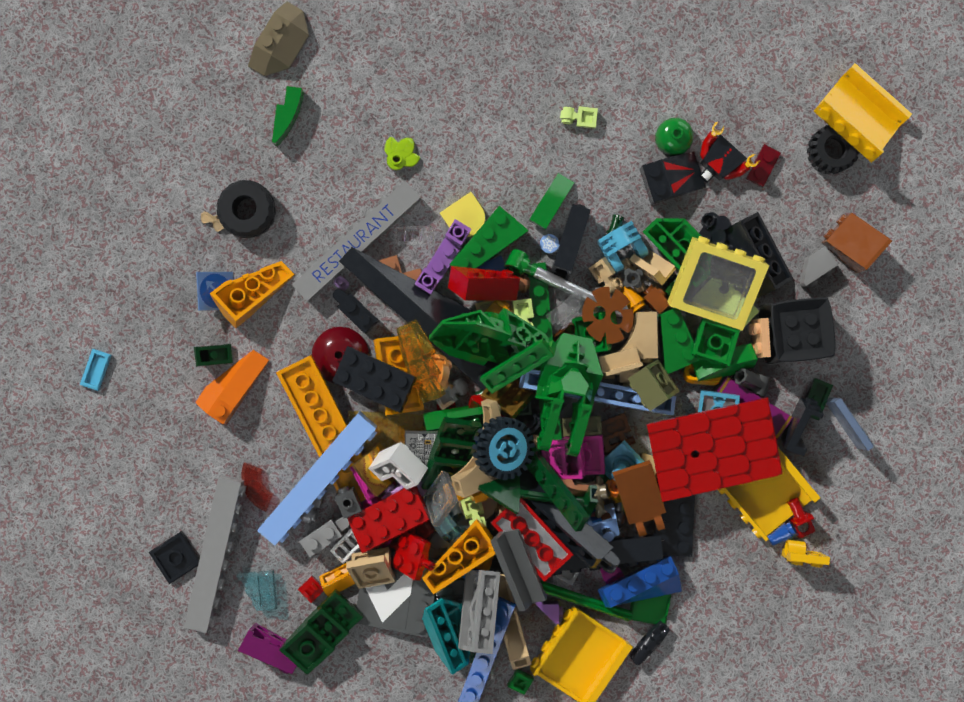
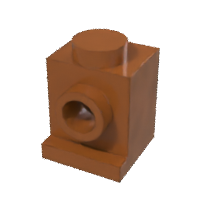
[643,285,669,315]

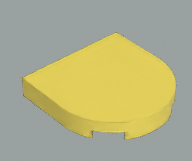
[440,192,485,237]

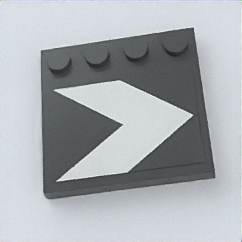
[356,548,439,638]

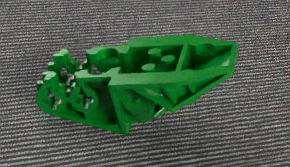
[429,308,549,366]
[535,333,603,457]

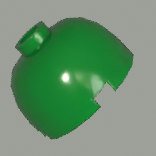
[655,118,694,156]

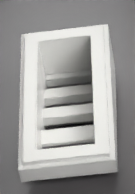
[330,529,360,564]

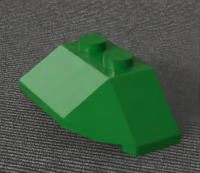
[643,218,712,287]

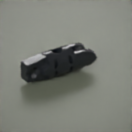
[629,620,670,665]

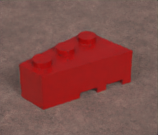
[448,266,520,301]

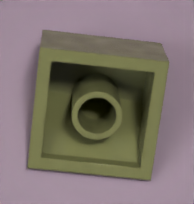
[628,360,680,411]

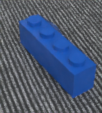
[597,556,682,608]

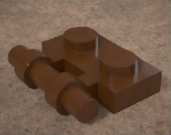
[601,413,636,455]

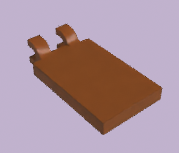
[612,460,666,537]

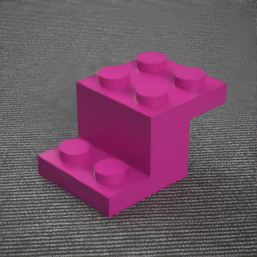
[542,435,606,479]

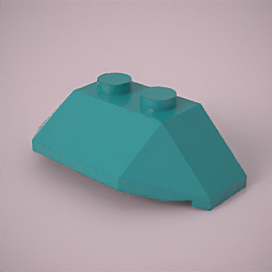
[422,598,471,675]

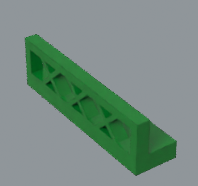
[480,338,557,394]

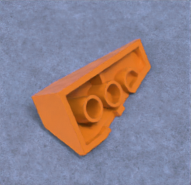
[195,350,269,424]

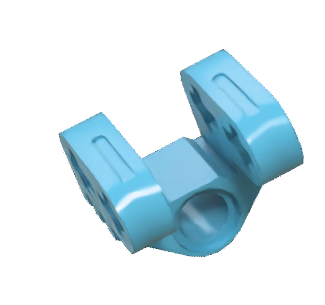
[597,221,649,273]

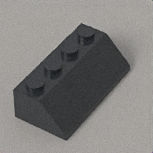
[725,212,793,298]

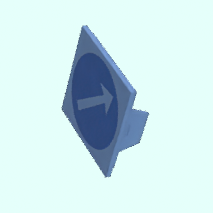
[196,272,233,311]

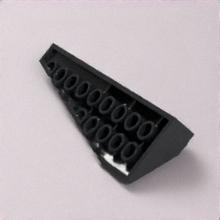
[339,247,499,390]

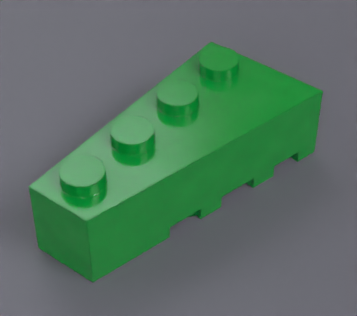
[449,206,529,269]

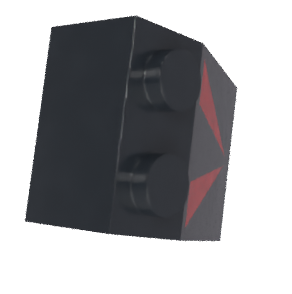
[640,151,706,205]

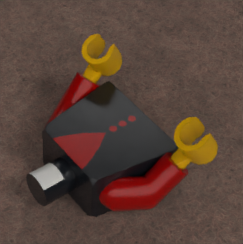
[699,122,760,183]

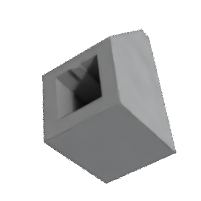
[800,246,838,288]

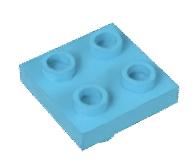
[605,440,645,481]

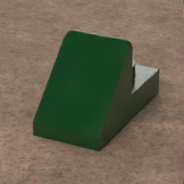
[194,344,233,367]

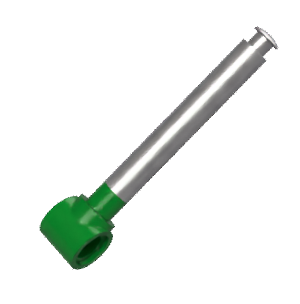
[504,249,603,308]

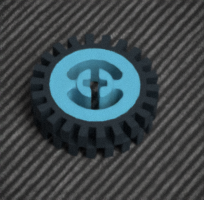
[472,416,535,480]

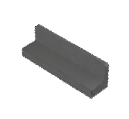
[491,529,547,611]

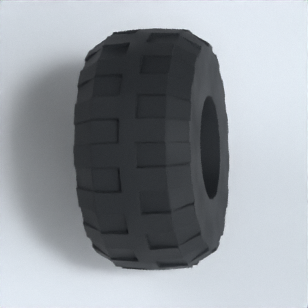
[217,180,276,238]

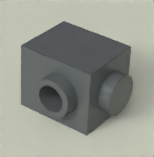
[335,486,363,518]

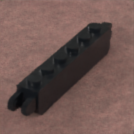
[520,470,620,573]

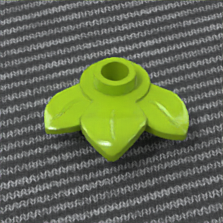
[384,137,420,170]

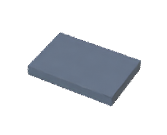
[826,398,874,451]

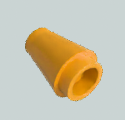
[621,286,646,314]

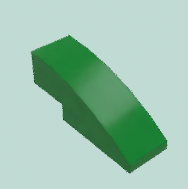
[272,86,304,146]
[529,173,574,231]
[692,343,758,381]

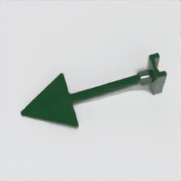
[478,475,598,523]

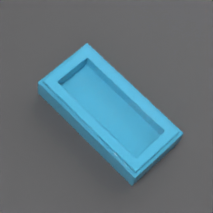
[80,349,112,391]

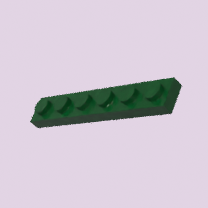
[525,440,590,532]

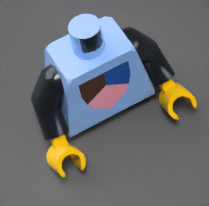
[587,492,626,542]

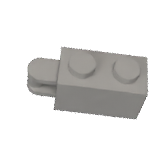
[299,516,350,557]

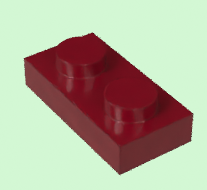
[746,144,781,187]

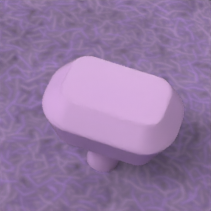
[334,276,349,291]

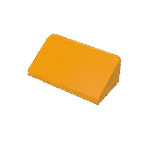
[319,560,355,596]

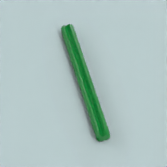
[540,580,633,621]

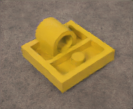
[781,540,830,568]

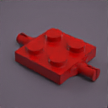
[390,531,435,581]

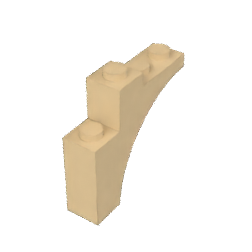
[603,312,658,386]
[451,399,510,498]
[498,574,532,670]

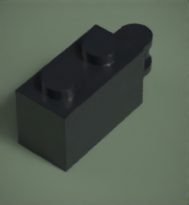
[333,289,380,334]

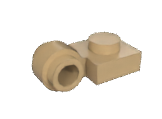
[588,257,623,295]

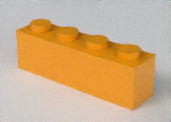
[422,519,495,595]

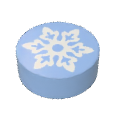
[540,234,559,254]

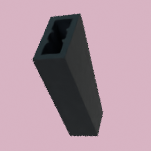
[550,204,591,280]

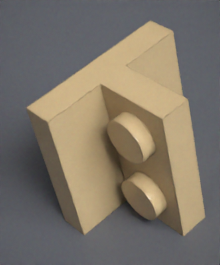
[346,547,396,589]

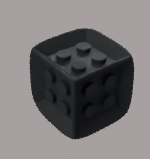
[759,297,836,364]

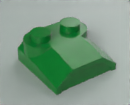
[692,318,740,367]

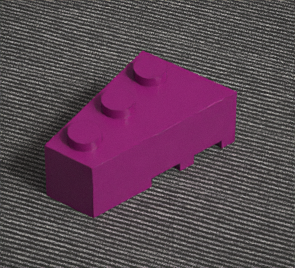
[238,623,297,674]

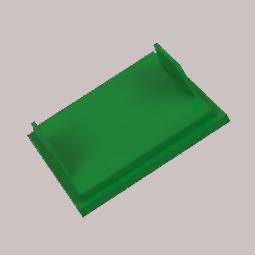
[629,594,672,625]

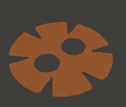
[582,287,634,344]

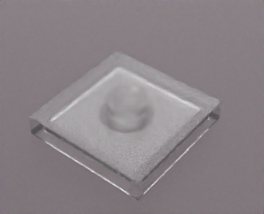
[423,471,458,527]

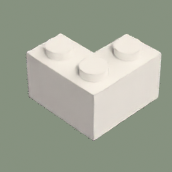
[368,442,428,490]

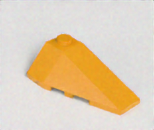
[210,261,294,329]

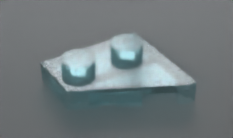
[236,570,278,611]

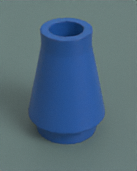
[767,522,798,546]

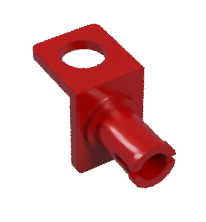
[787,497,815,539]

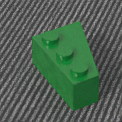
[657,308,700,374]

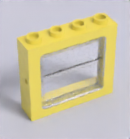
[667,236,769,331]

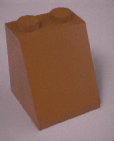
[822,212,892,273]

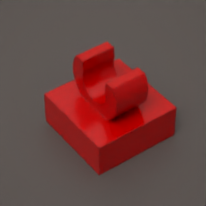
[298,575,323,603]

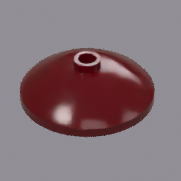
[312,327,369,384]

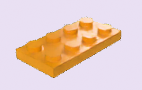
[373,334,424,416]

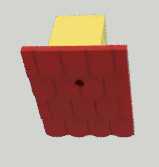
[647,397,783,502]

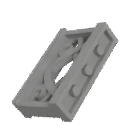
[458,570,500,654]

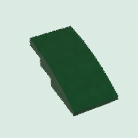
[421,417,482,492]
[279,589,363,675]

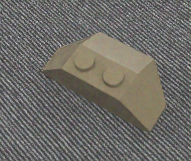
[248,2,309,76]

